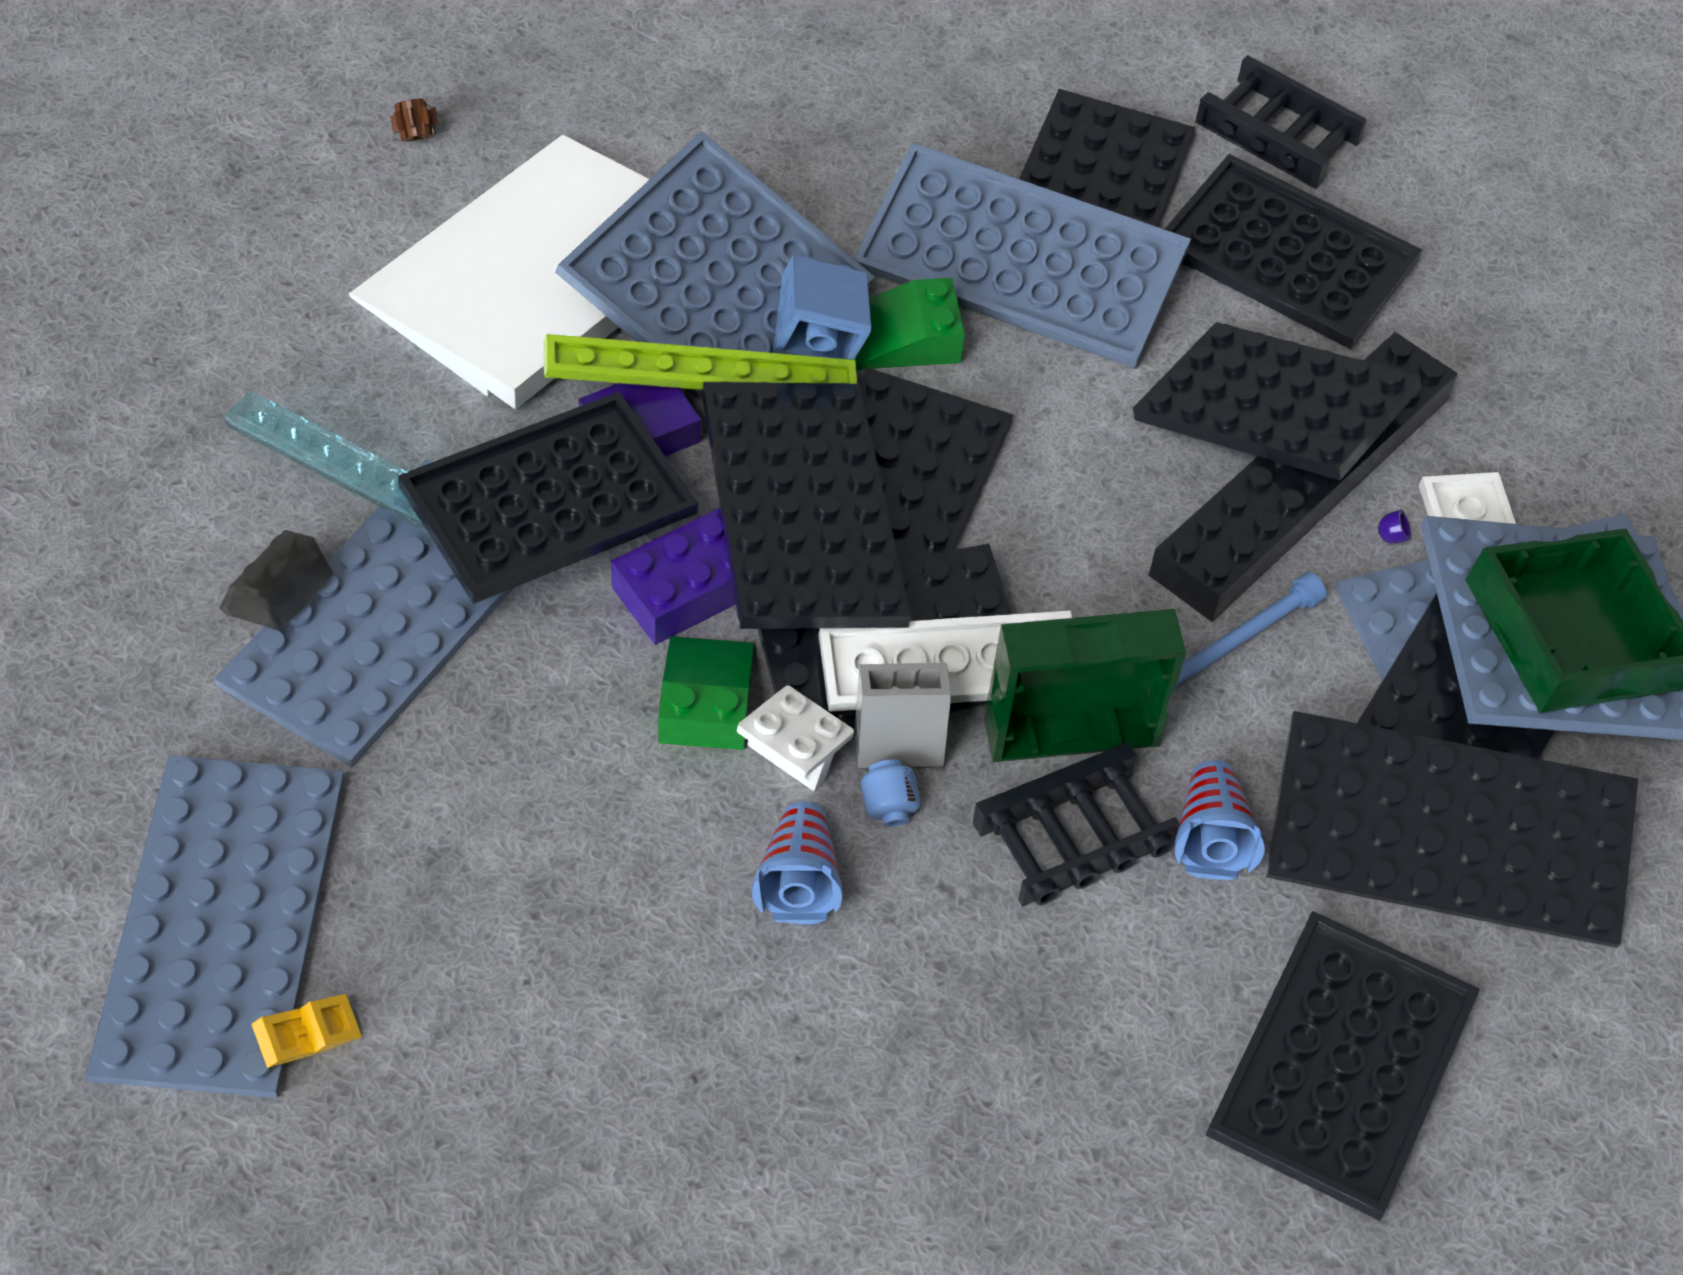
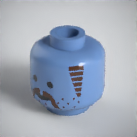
[860,759,921,827]

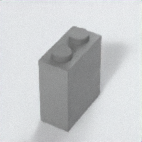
[854,663,951,768]

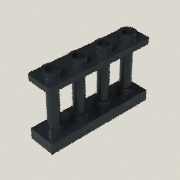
[1195,55,1367,189]
[973,742,1180,907]

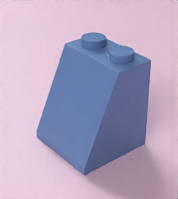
[773,255,871,360]

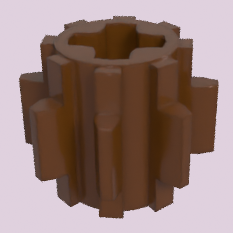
[390,98,439,142]

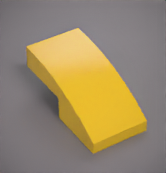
[252,994,362,1068]

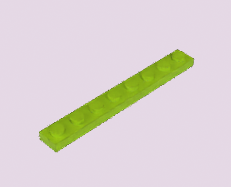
[543,334,857,390]

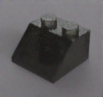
[220,530,334,631]

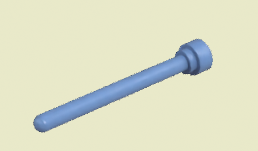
[1177,572,1327,686]

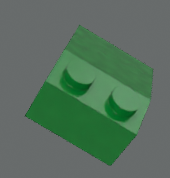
[854,277,965,370]
[658,636,754,750]

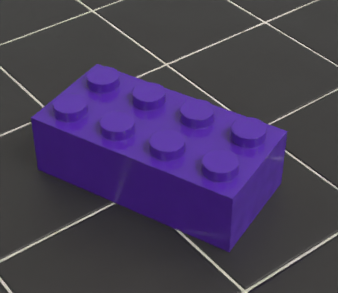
[611,508,736,645]

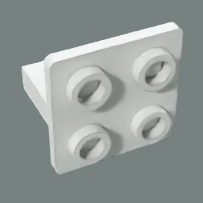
[737,686,854,792]

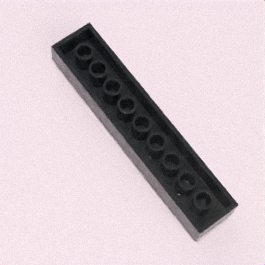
[1148,332,1458,622]

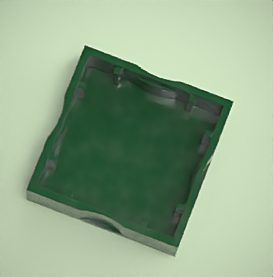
[1465,528,1683,713]
[984,609,1186,763]

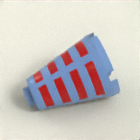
[1175,760,1265,880]
[752,801,843,925]

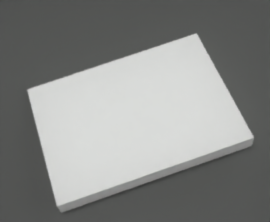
[349,135,649,410]

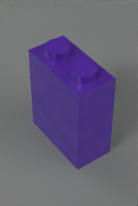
[579,383,701,456]

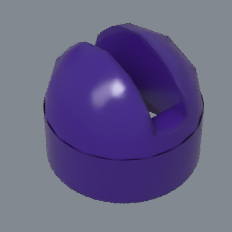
[1378,509,1411,544]

